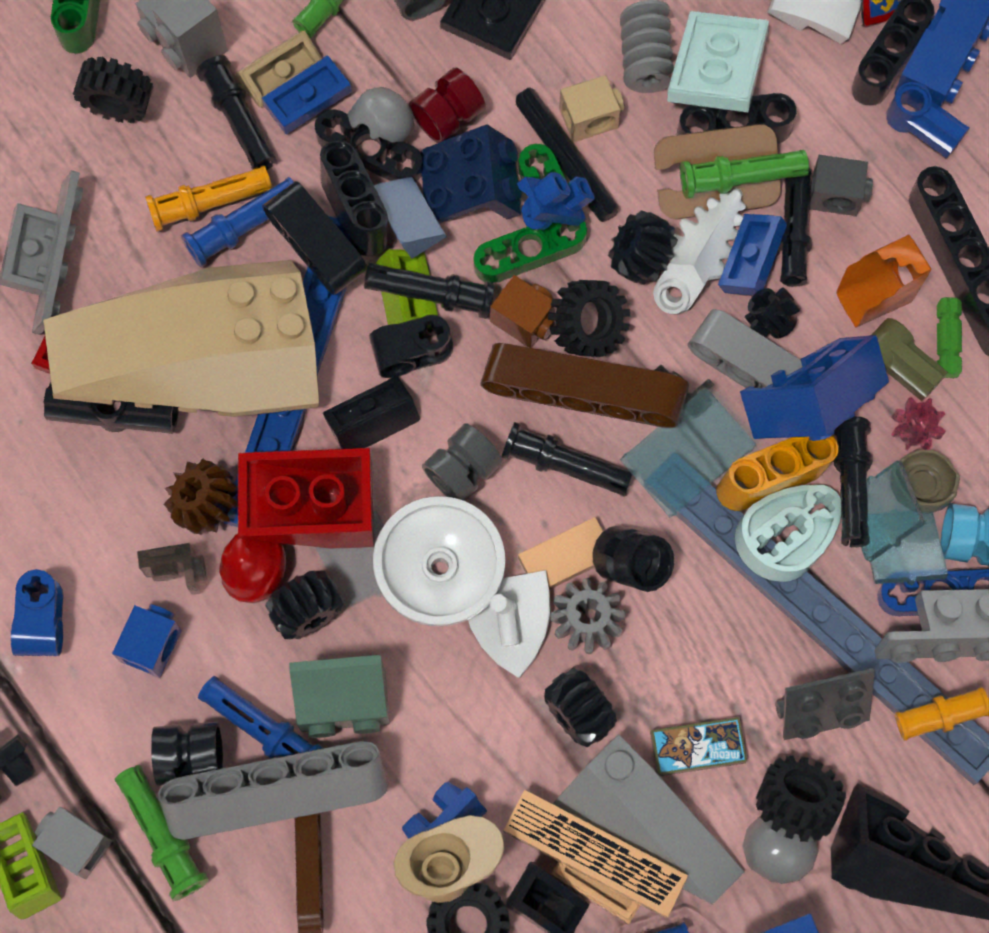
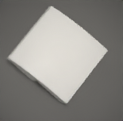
[767,0,861,44]

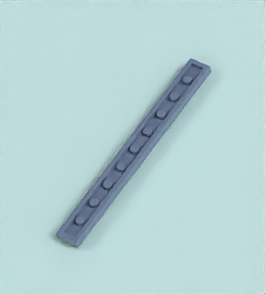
[644,452,989,785]

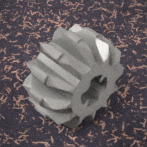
[550,578,626,654]

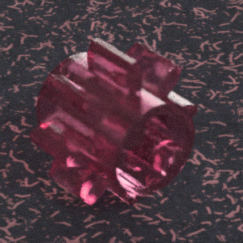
[891,397,946,451]

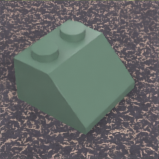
[289,655,390,738]

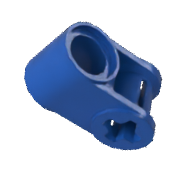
[11,569,64,656]

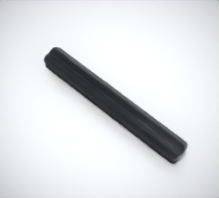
[515,87,618,222]

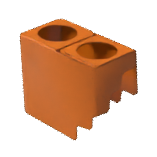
[836,234,932,327]

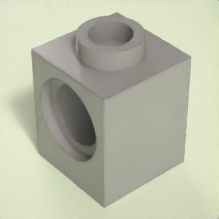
[32,806,113,879]

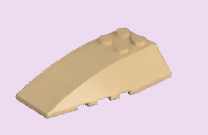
[43,260,319,417]

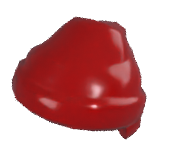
[219,534,286,604]

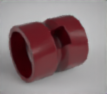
[409,67,486,143]

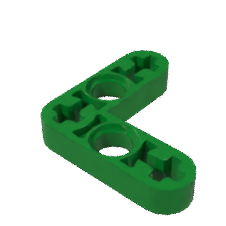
[473,144,587,283]

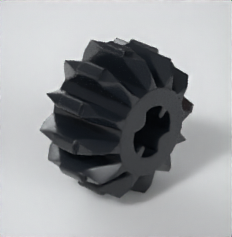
[608,210,678,285]
[265,570,344,639]
[544,668,617,748]

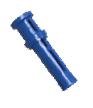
[181,177,294,267]
[198,676,324,759]

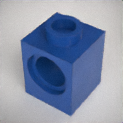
[112,604,182,678]

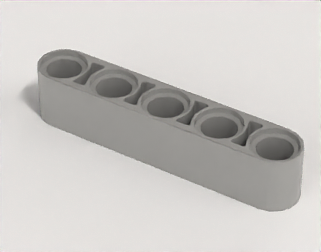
[158,741,388,839]

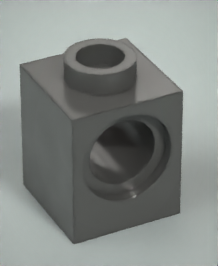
[809,154,873,216]

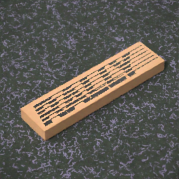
[503,790,688,919]

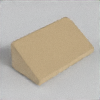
[234,30,322,108]

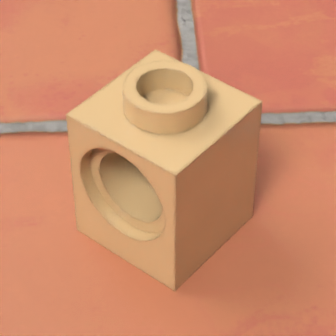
[559,75,624,143]

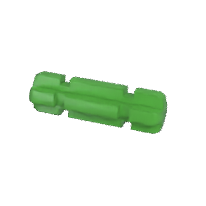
[937,297,962,378]

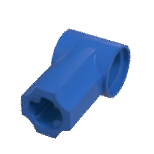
[886,82,970,158]

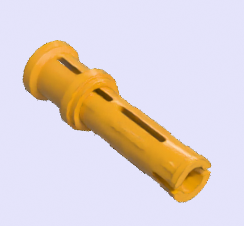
[145,166,272,232]

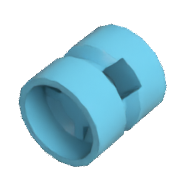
[940,503,989,566]

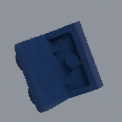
[421,124,522,223]

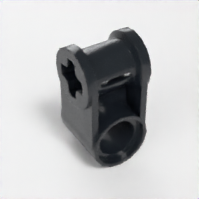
[369,315,453,378]

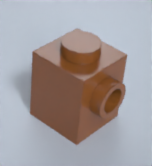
[490,275,556,348]

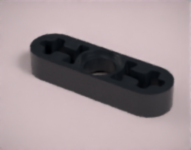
[315,109,423,182]

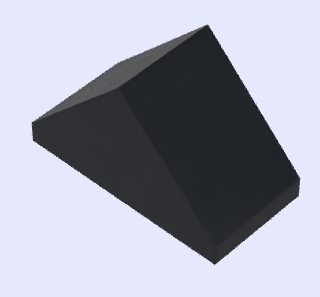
[506,862,590,933]

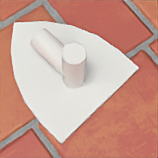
[468,570,551,678]

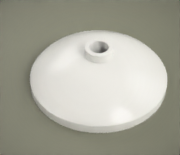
[373,496,505,627]

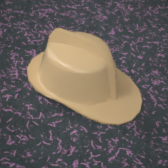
[394,816,504,903]

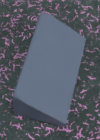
[374,177,447,258]

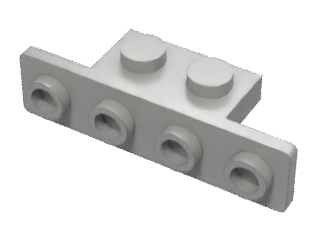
[0,170,83,335]
[874,589,989,663]

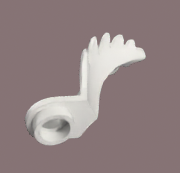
[653,188,746,314]

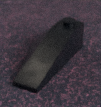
[831,783,989,920]

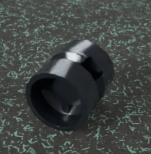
[592,525,674,592]
[151,722,224,786]

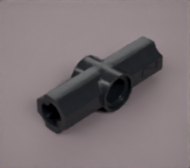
[43,382,179,434]

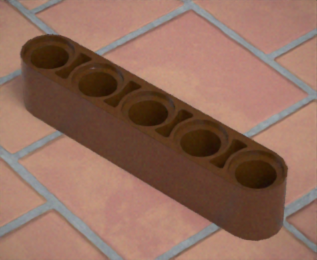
[480,343,689,428]

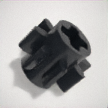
[745,287,800,339]

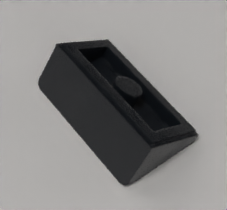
[322,376,420,449]

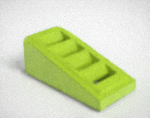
[0,812,62,920]

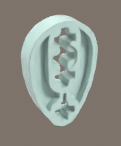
[735,485,841,582]

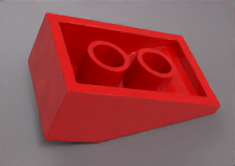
[238,448,374,549]

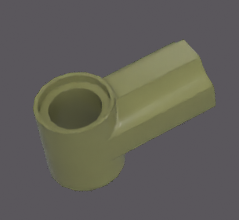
[871,318,948,401]

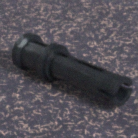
[196,55,277,170]
[364,262,494,319]
[833,416,872,548]
[502,422,633,497]

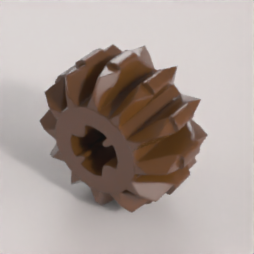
[163,459,238,535]

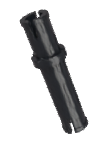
[779,167,812,287]

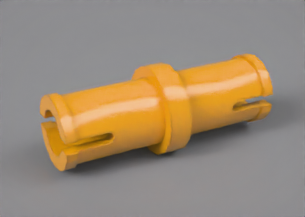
[895,687,989,741]

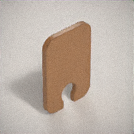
[654,124,781,219]

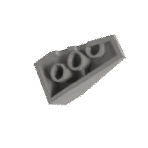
[553,734,745,905]

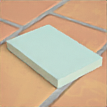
[667,11,769,112]

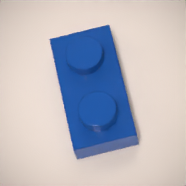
[262,55,352,134]
[718,214,787,296]

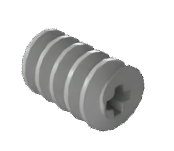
[620,0,674,93]

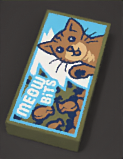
[650,717,747,776]

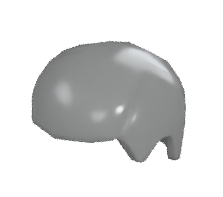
[348,87,414,142]
[742,817,818,884]

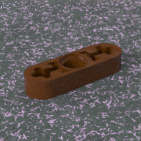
[295,813,324,933]

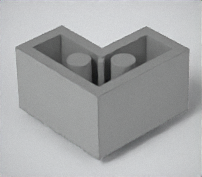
[135,0,228,78]

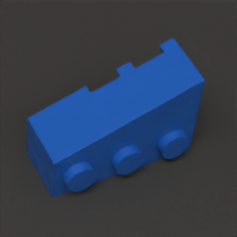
[894,0,989,107]
[740,335,889,441]

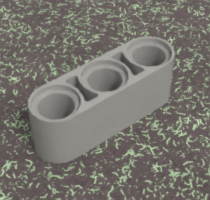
[688,309,802,388]

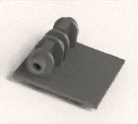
[775,668,875,740]

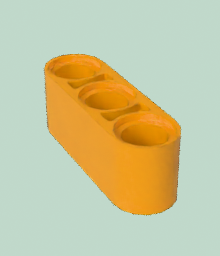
[716,435,839,511]

